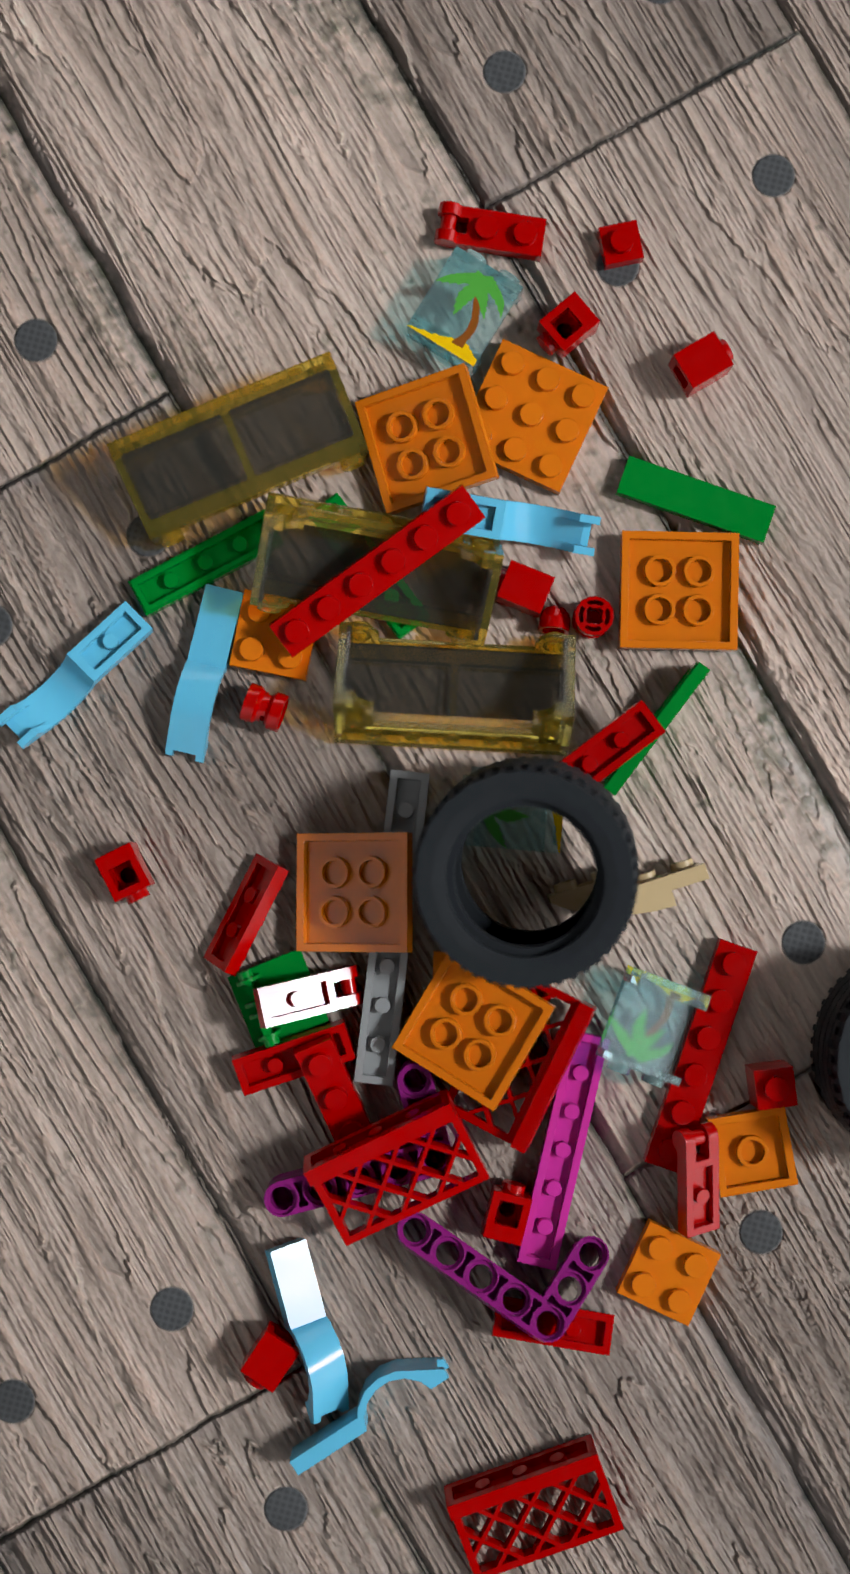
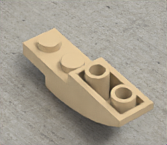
[547,858,710,914]

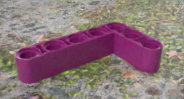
[264,1059,452,1217]
[396,1212,609,1342]

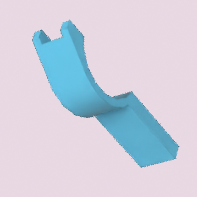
[421,486,601,556]
[165,584,244,763]
[0,601,153,749]
[265,1237,349,1425]
[290,1357,449,1475]

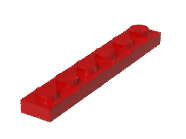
[269,484,486,658]
[643,938,757,1173]

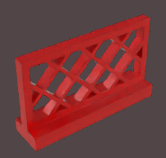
[449,985,597,1154]
[303,1088,490,1246]
[444,1434,624,1574]

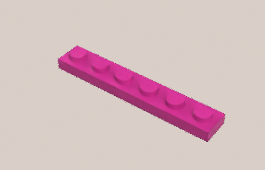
[516,1032,609,1271]

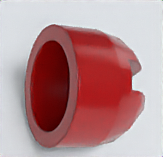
[538,605,570,636]

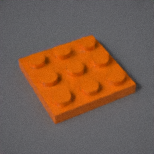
[476,339,609,495]
[355,363,499,515]
[618,530,740,651]
[296,832,413,953]
[392,954,556,1111]

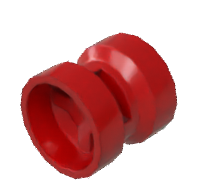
[571,596,614,640]
[239,683,290,732]

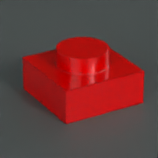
[597,220,644,270]

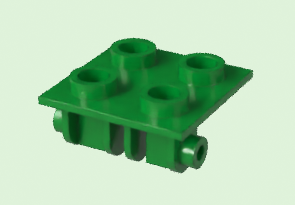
[227,950,329,1048]

